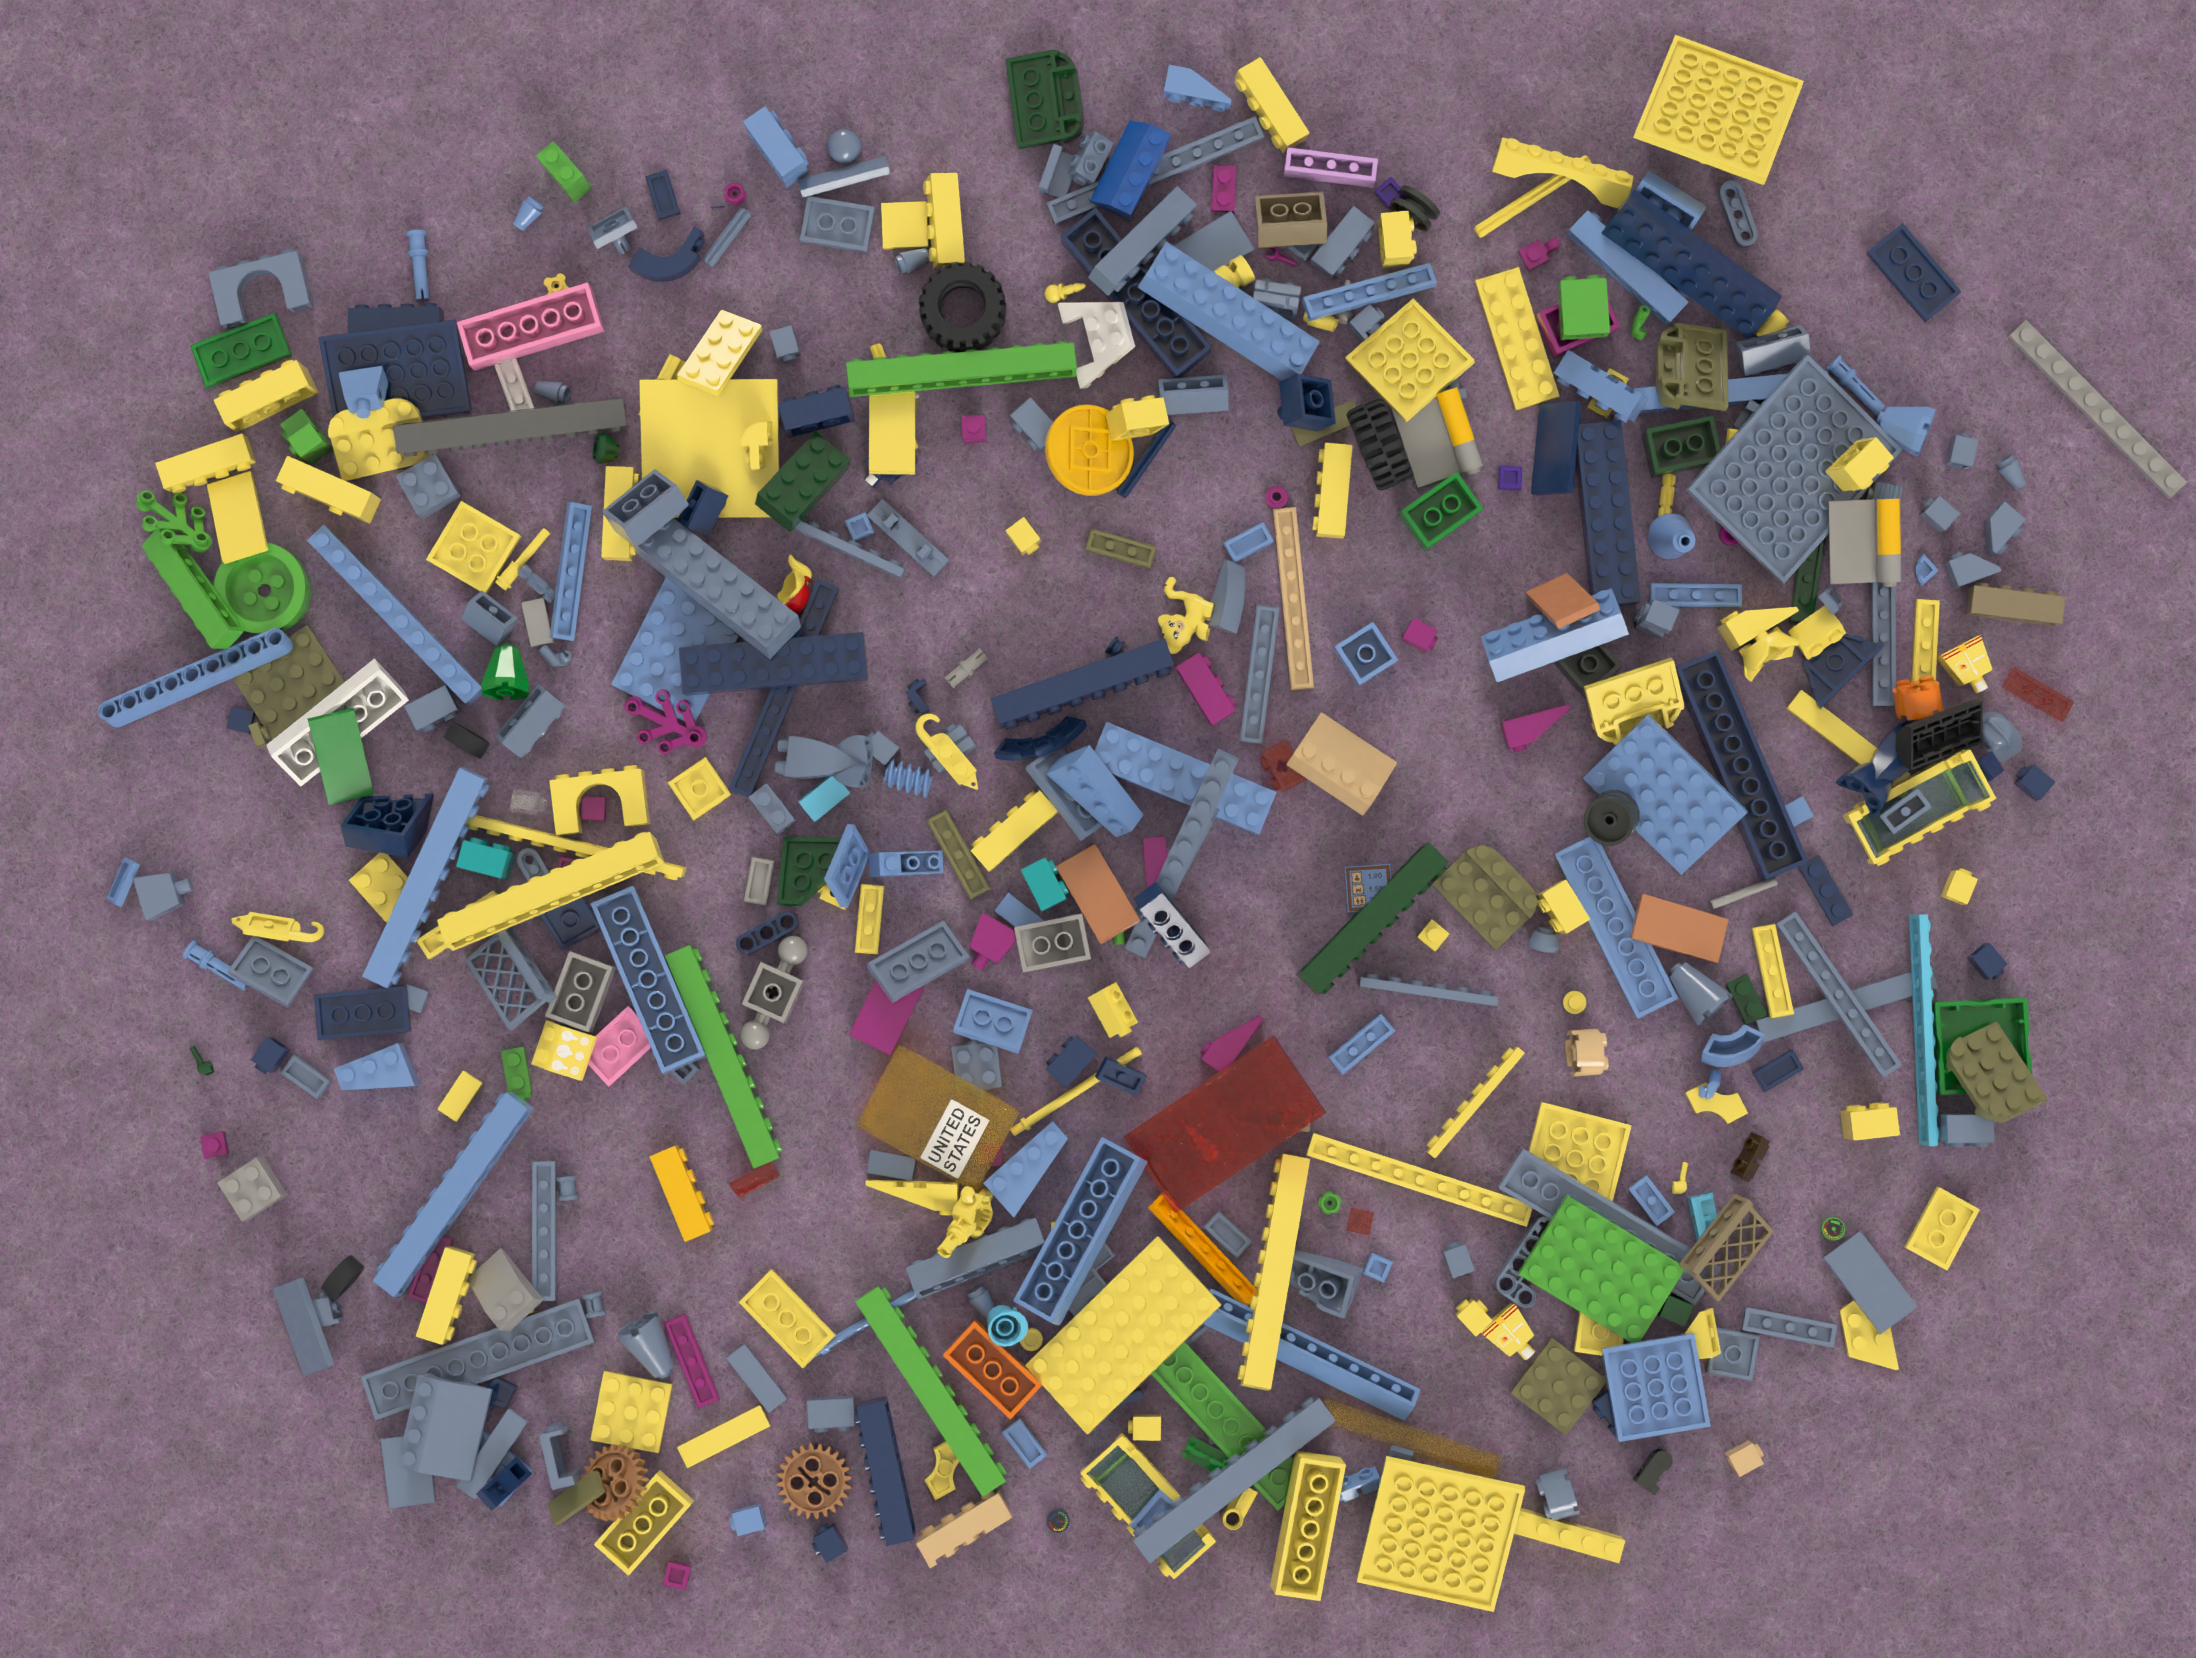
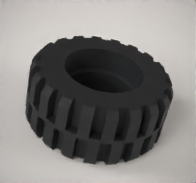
[919,261,1006,352]
[1346,398,1414,491]

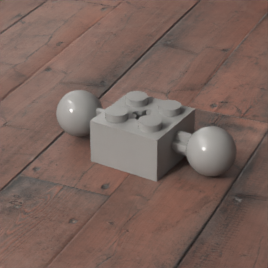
[740,936,807,1050]

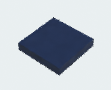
[540,897,600,950]

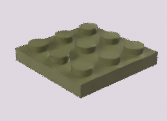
[1510,1337,1607,1435]

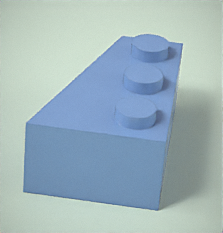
[334,1043,420,1090]

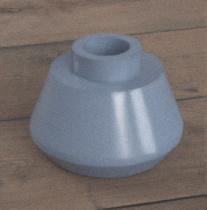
[1528,926,1559,953]

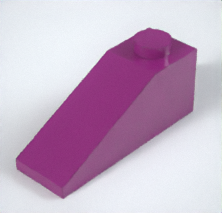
[1500,704,1570,753]
[1200,1016,1264,1075]

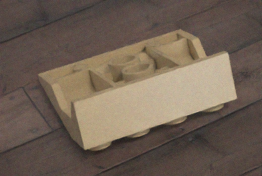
[1286,712,1397,816]

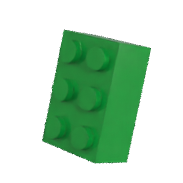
[1399,472,1484,552]

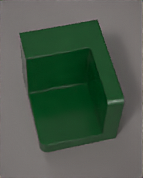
[1658,1294,1694,1326]

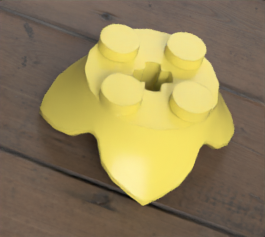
[1739,627,1799,682]

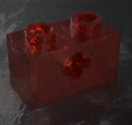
[1259,739,1307,793]

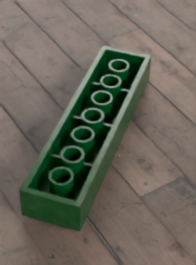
[1296,842,1449,994]

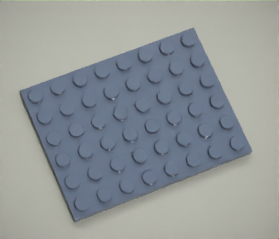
[1686,355,1903,584]

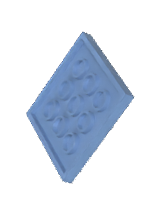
[1601,1333,1711,1442]

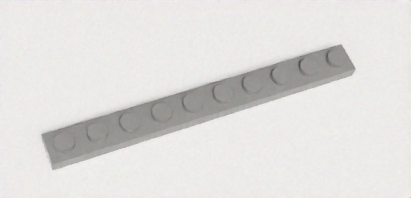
[2008,320,2187,499]

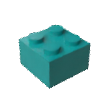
[456,837,516,880]
[1021,857,1069,912]

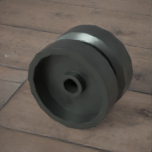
[1584,790,1640,846]

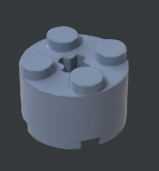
[1536,1468,1580,1521]

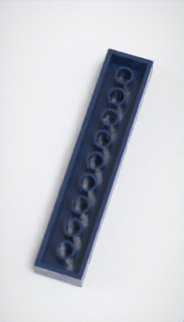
[1675,650,1808,881]

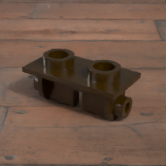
[1730,1132,1770,1182]

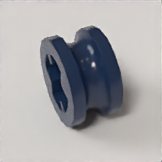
[1105,636,1126,656]

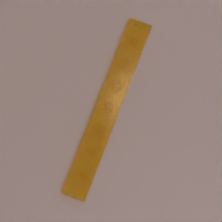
[1323,1397,1502,1479]

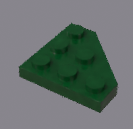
[777,837,841,906]

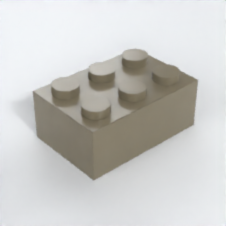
[1255,192,1327,248]

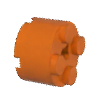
[1892,676,1943,720]

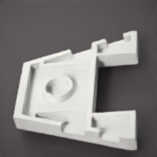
[1058,302,1135,389]

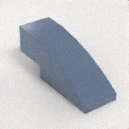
[1209,559,1245,634]

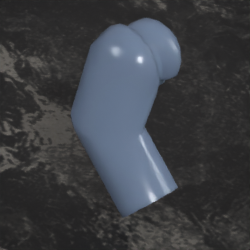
[538,645,572,667]

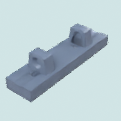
[867,499,949,577]

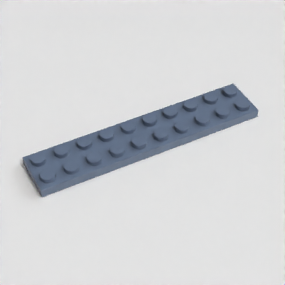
[1498,1147,1720,1305]
[360,1298,595,1420]

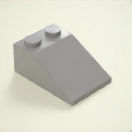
[1014,914,1092,973]
[468,1248,544,1331]

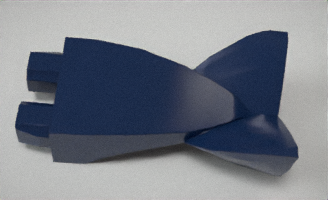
[1835,721,1910,818]

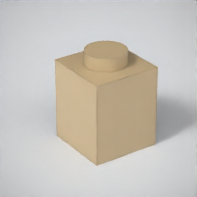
[1724,1440,1764,1477]

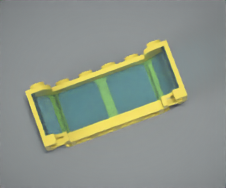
[1843,750,1996,866]
[1080,1433,1216,1579]

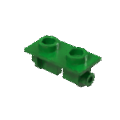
[1181,1435,1229,1472]

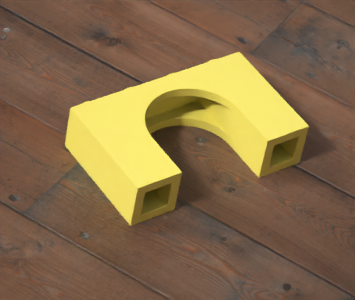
[549,765,650,836]

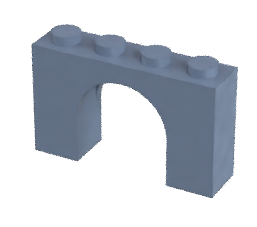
[208,249,315,329]

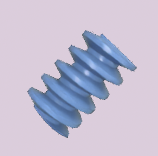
[883,759,933,798]

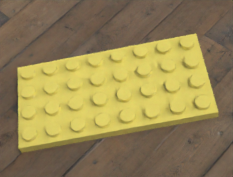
[1025,1236,1222,1434]

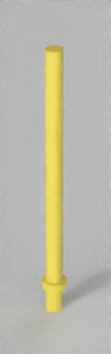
[1010,1047,1142,1136]

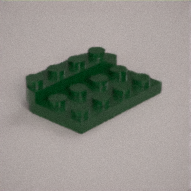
[1006,50,1084,149]

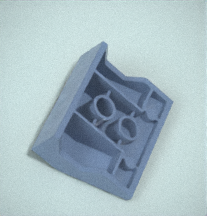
[397,1373,493,1481]

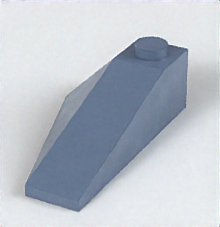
[1289,1250,1363,1319]

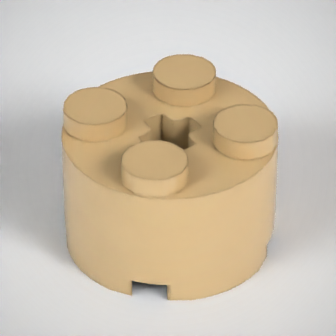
[1565,1029,1609,1077]

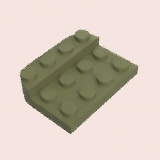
[1655,323,1728,411]
[1431,845,1538,950]
[1945,1021,2048,1124]

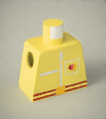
[1937,635,1992,694]
[1481,1302,1535,1360]

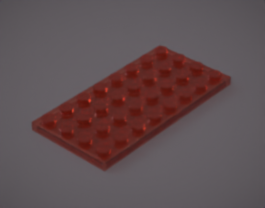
[1124,1035,1327,1213]

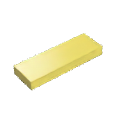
[855,884,884,955]

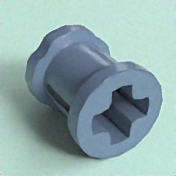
[556,1176,579,1201]
[582,1291,606,1318]

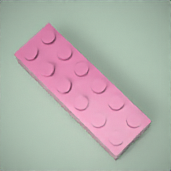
[456,282,605,371]

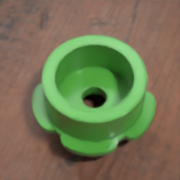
[1318,1192,1341,1214]

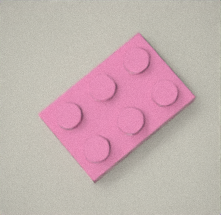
[588,1006,651,1087]

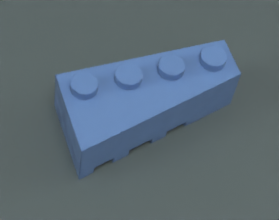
[1554,350,1649,423]
[1046,745,1144,837]
[983,1121,1068,1218]

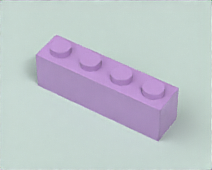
[1283,147,1378,188]

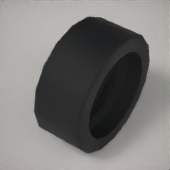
[444,722,490,759]
[321,1255,364,1300]

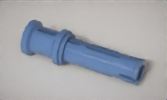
[406,230,430,301]
[1825,355,1886,416]
[182,940,248,991]

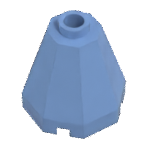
[1876,407,1936,457]

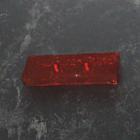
[2002,667,2074,722]

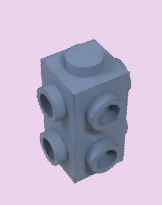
[1067,131,1114,186]

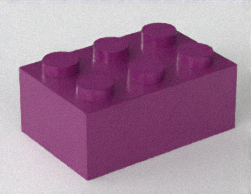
[1535,300,1620,359]

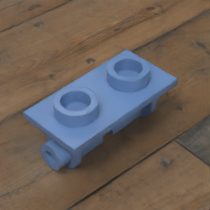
[1339,1466,1381,1502]

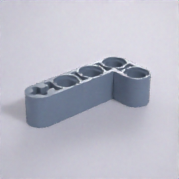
[1494,1215,1551,1308]

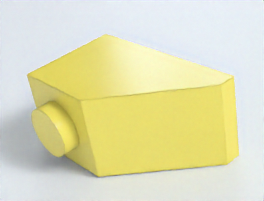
[1685,1308,1721,1359]

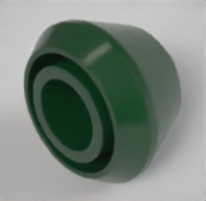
[592,433,620,464]

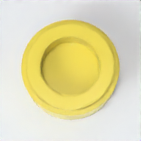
[1020,1327,1043,1351]

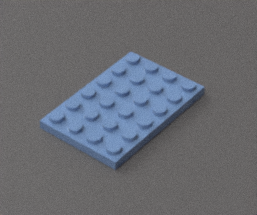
[611,578,740,723]
[1583,714,1748,875]

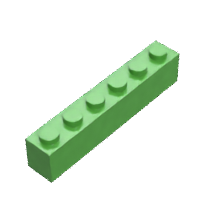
[141,530,244,649]

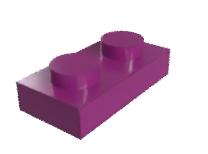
[1211,165,1236,213]

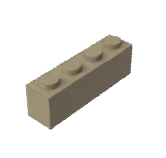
[1966,583,2065,626]

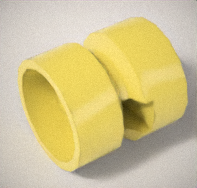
[1213,255,1255,288]

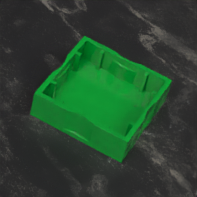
[1932,998,2033,1095]

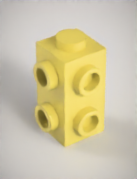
[1088,982,1138,1038]

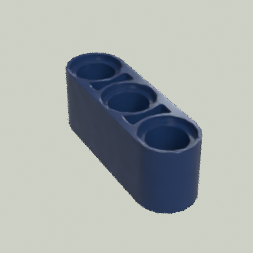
[736,911,799,954]

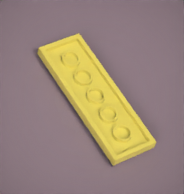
[1475,267,1559,411]

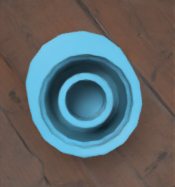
[987,1305,1028,1347]

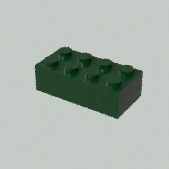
[755,431,851,532]

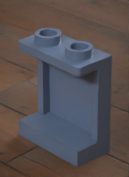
[539,1421,581,1490]

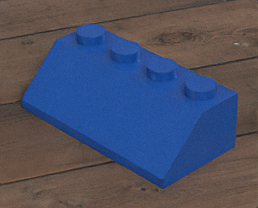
[1090,120,1171,222]

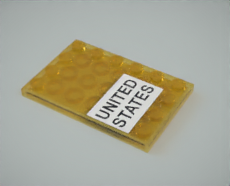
[856,1044,1020,1192]

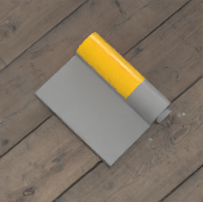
[1392,387,1483,488]
[1828,498,1901,587]

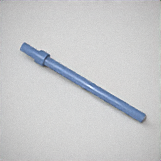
[813,1289,917,1359]

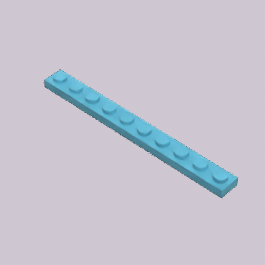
[1909,914,1939,1146]

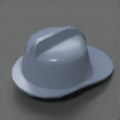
[1981,711,2023,761]

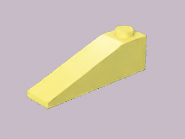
[866,1180,959,1215]

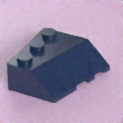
[340,793,434,858]

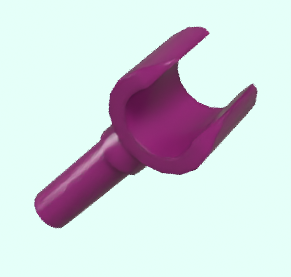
[1265,247,1296,266]

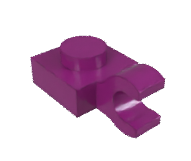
[1518,237,1561,271]

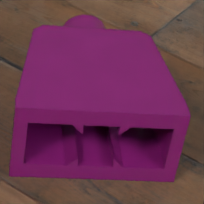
[970,913,1017,971]

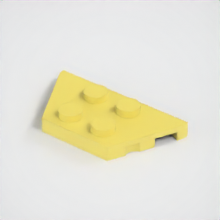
[1838,1300,1899,1370]

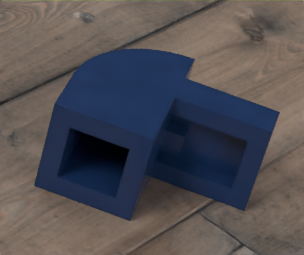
[476,1457,532,1511]

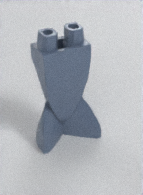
[775,735,873,789]

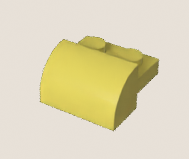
[740,421,773,469]

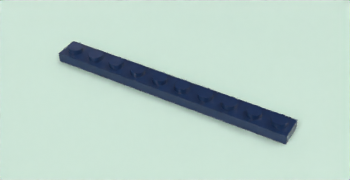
[729,579,839,798]

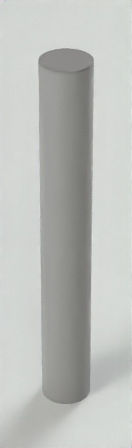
[1710,877,1777,909]

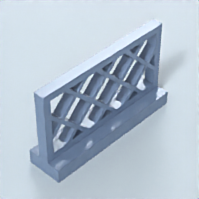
[465,927,557,1031]

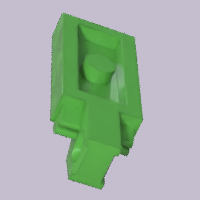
[501,1046,533,1103]

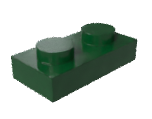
[1725,974,1767,1025]

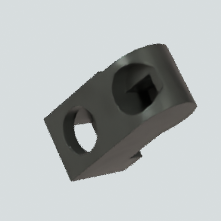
[1633,1448,1673,1495]

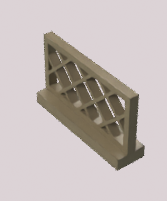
[1679,1194,1774,1302]

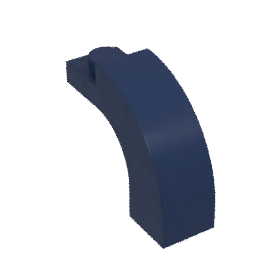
[628,226,705,282]

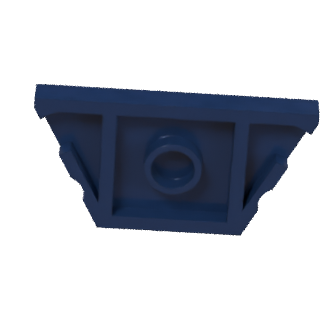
[1802,633,1884,710]

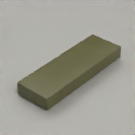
[1290,400,1356,448]
[1085,528,1157,570]
[548,1471,605,1525]

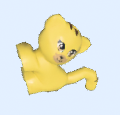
[1158,577,1215,654]

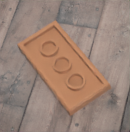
[1526,573,1600,629]
[1056,844,1141,944]
[1630,894,1729,964]

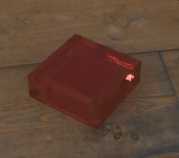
[1346,1208,1374,1235]

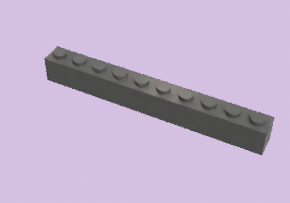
[393,397,627,457]

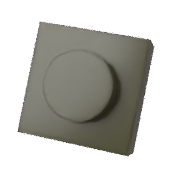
[248,722,271,748]

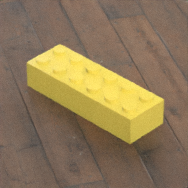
[1270,1451,1346,1601]

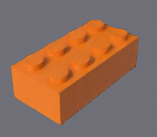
[943,1318,1042,1420]

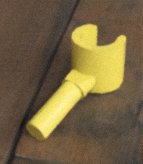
[1672,1162,1688,1194]

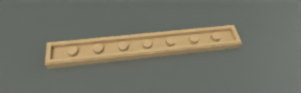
[1273,507,1314,690]

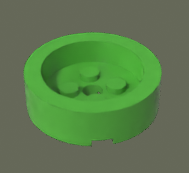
[214,543,312,635]

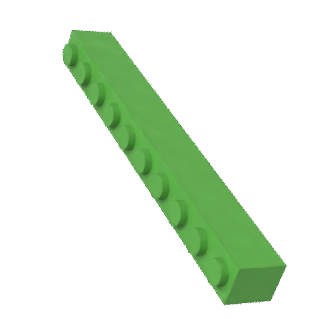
[846,341,1077,397]
[665,945,783,1169]
[855,1285,1007,1497]

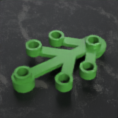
[135,491,212,553]

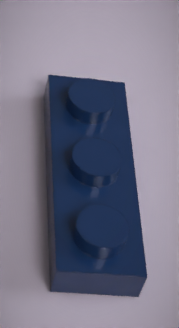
[1798,855,1854,926]

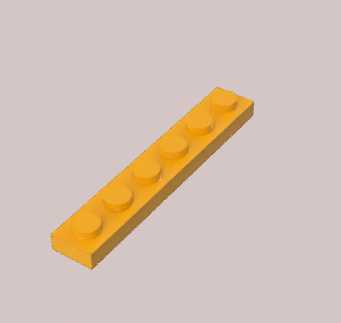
[1148,1192,1257,1306]

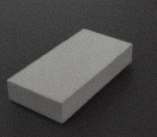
[521,598,554,648]
[744,857,775,906]

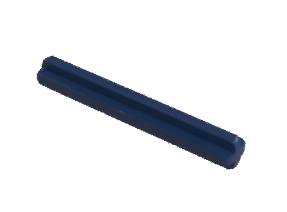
[1117,420,1176,498]

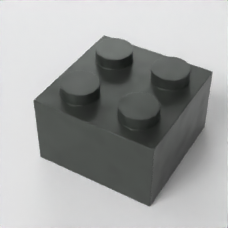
[1554,644,1623,698]

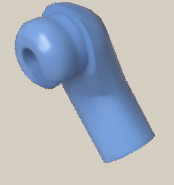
[1698,1069,1722,1100]

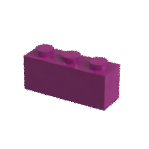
[1175,653,1236,727]

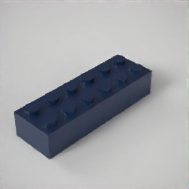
[854,1396,917,1546]

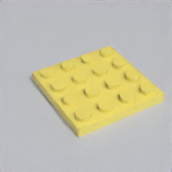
[1345,299,1475,422]
[1529,1102,1632,1201]

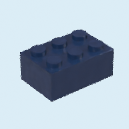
[778,385,855,438]

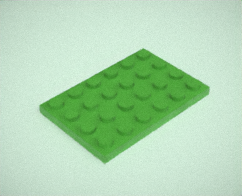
[1518,1194,1684,1343]

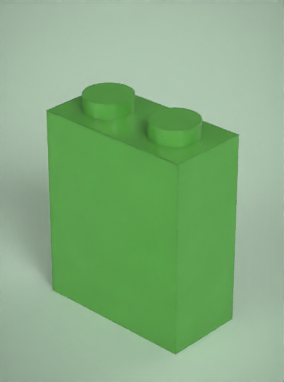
[536,141,592,203]
[1557,275,1610,340]

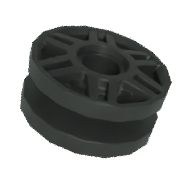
[1390,185,1440,232]

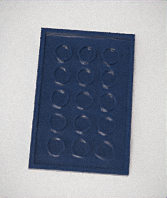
[318,319,472,417]

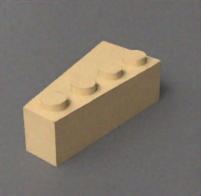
[916,1490,1013,1568]

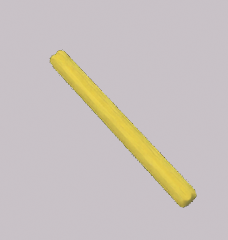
[1474,155,1591,238]

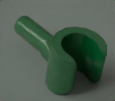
[190,1046,214,1075]

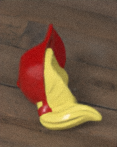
[777,555,812,614]

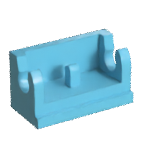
[798,775,850,822]
[1687,1192,1717,1242]

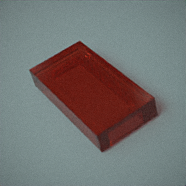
[729,1162,780,1197]

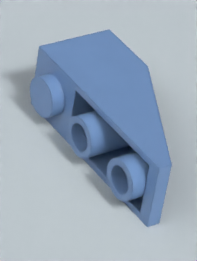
[1163,65,1231,112]
[868,850,944,877]

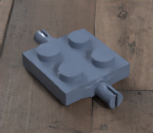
[951,1038,1003,1106]

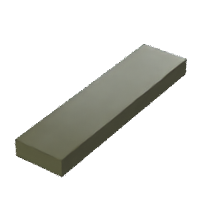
[926,809,991,900]

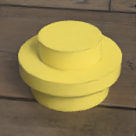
[1563,991,1586,1014]

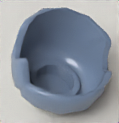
[826,129,862,164]

